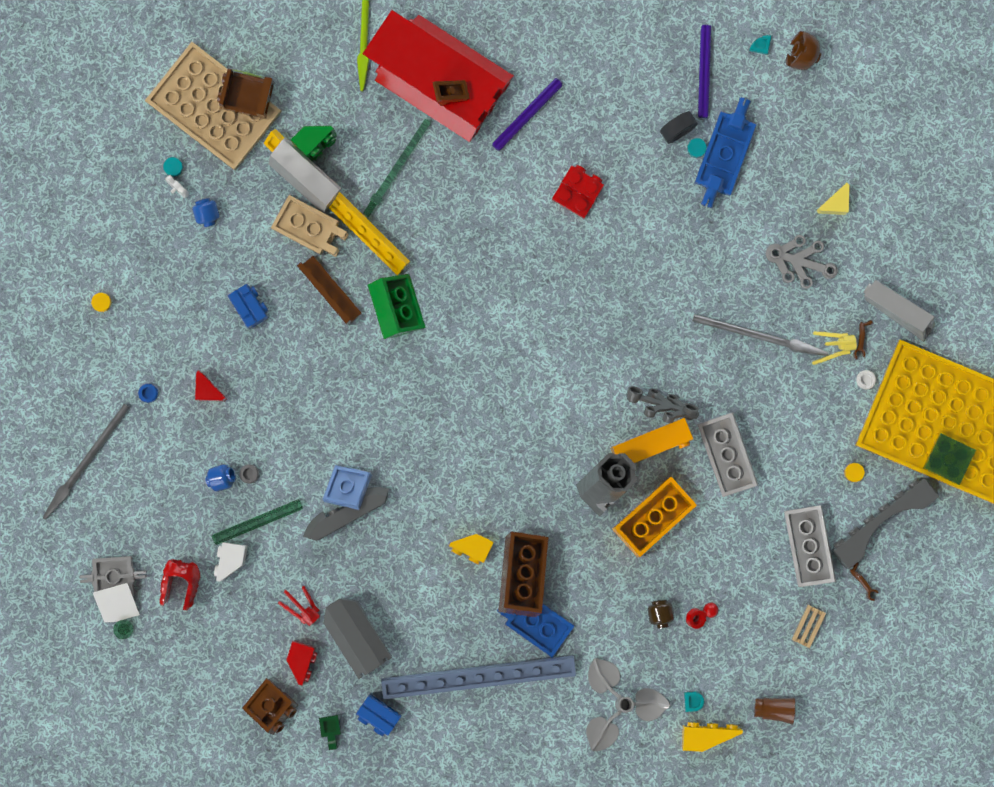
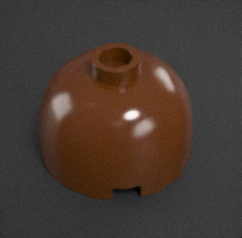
[786,31,821,70]

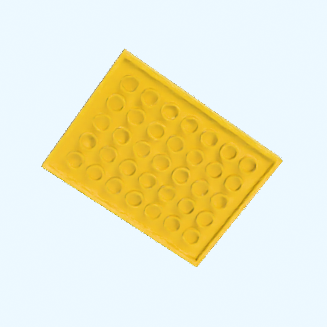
[855,340,994,504]

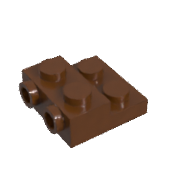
[242,678,298,735]

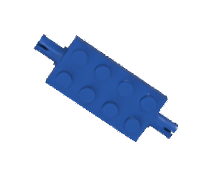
[694,97,756,208]

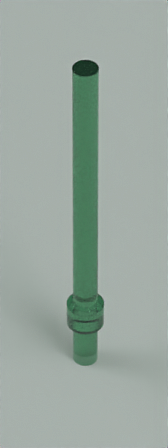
[363,119,431,217]

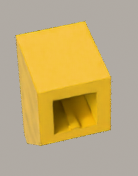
[449,534,494,565]

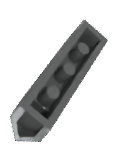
[303,487,389,541]

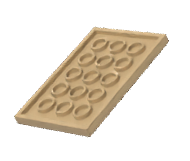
[145,42,282,171]

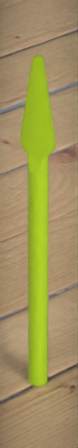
[357,0,370,92]

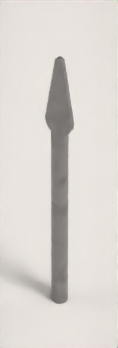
[692,314,828,356]
[43,404,130,520]

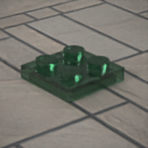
[923,433,976,485]

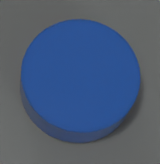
[138,384,158,403]

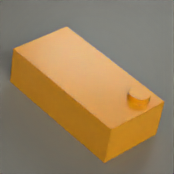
[610,418,693,463]
[612,477,697,558]

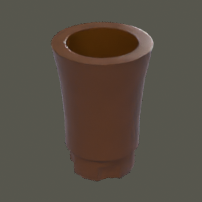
[754,698,795,725]

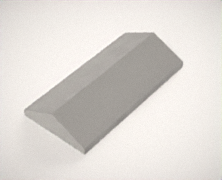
[268,138,342,213]
[697,412,758,497]
[784,505,836,587]

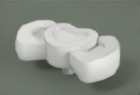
[165,175,189,198]

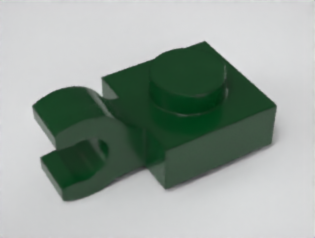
[319,715,341,750]

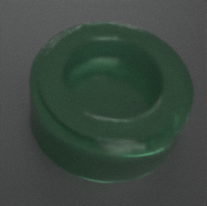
[113,620,134,639]

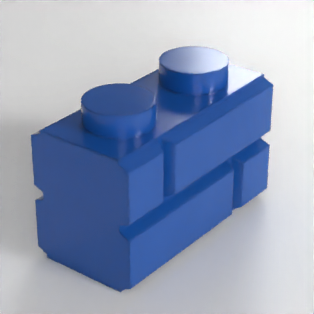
[228,284,269,330]
[356,693,402,736]

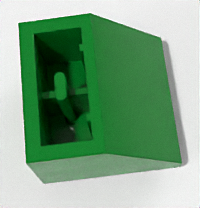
[291,126,337,161]

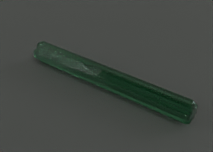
[212,499,303,545]

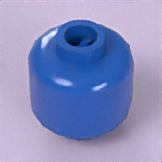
[192,198,220,227]
[205,464,236,492]

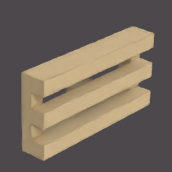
[791,605,826,648]

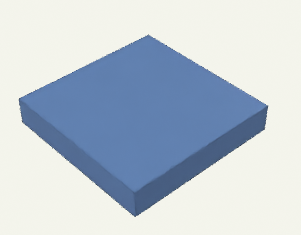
[322,465,372,510]

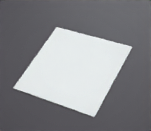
[93,583,140,623]

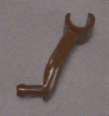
[853,320,873,360]
[850,562,878,601]

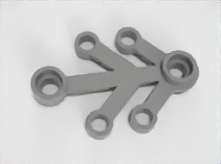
[765,235,838,289]

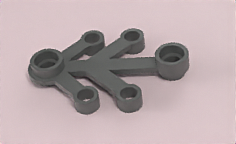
[626,386,699,423]

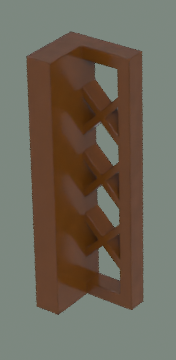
[297,256,362,326]

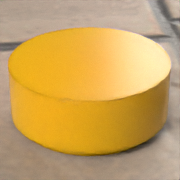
[91,293,112,312]
[844,463,865,482]

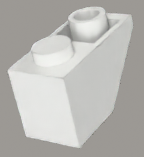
[214,542,248,581]

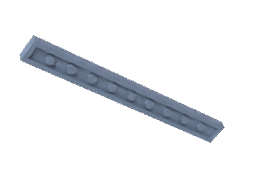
[381,655,576,699]

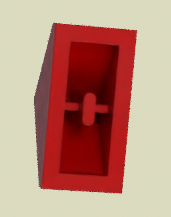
[195,370,227,402]

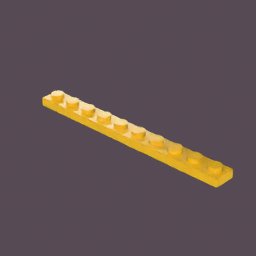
[263,129,410,275]

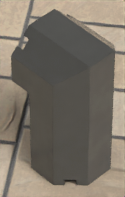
[576,453,637,516]
[323,597,392,679]

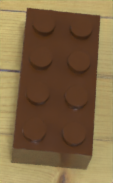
[498,531,549,617]

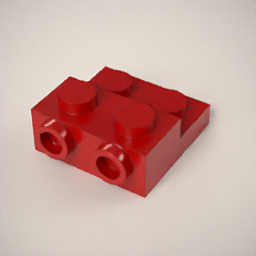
[552,165,604,219]

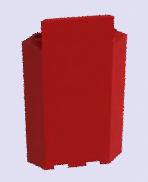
[362,10,514,142]

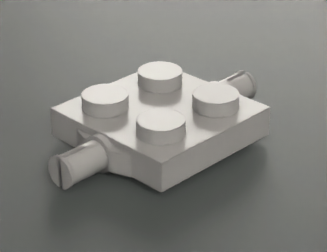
[79,556,147,595]

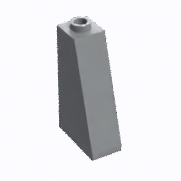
[864,280,935,342]

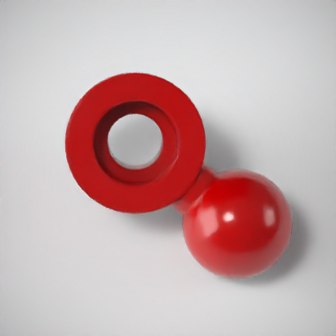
[686,602,719,629]

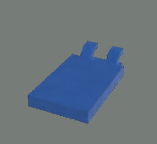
[497,604,574,657]

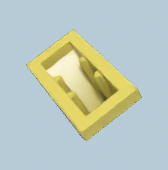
[817,183,849,215]

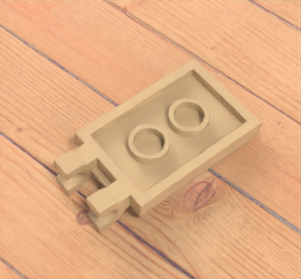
[271,195,349,257]

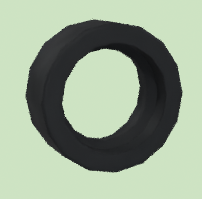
[660,111,698,144]

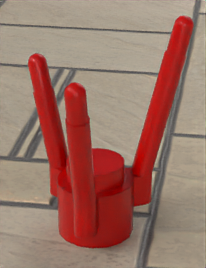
[278,586,320,626]

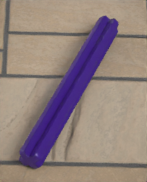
[698,25,711,118]
[492,78,562,151]

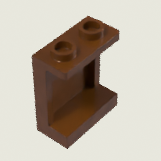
[217,69,275,119]

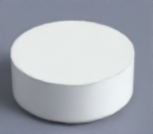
[856,370,876,390]

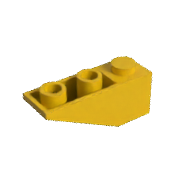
[682,722,743,752]

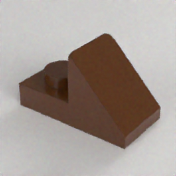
[433,80,470,106]

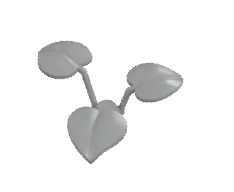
[586,658,670,751]

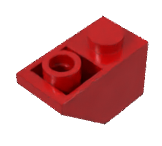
[286,640,318,686]

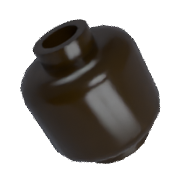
[648,600,674,629]

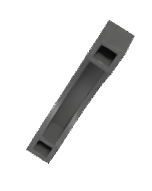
[831,478,939,569]

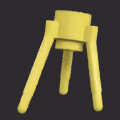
[812,331,857,365]

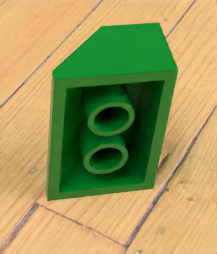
[367,274,426,339]

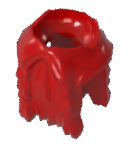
[159,559,201,611]

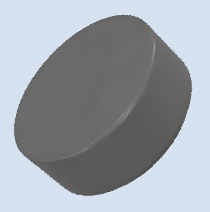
[239,464,259,484]

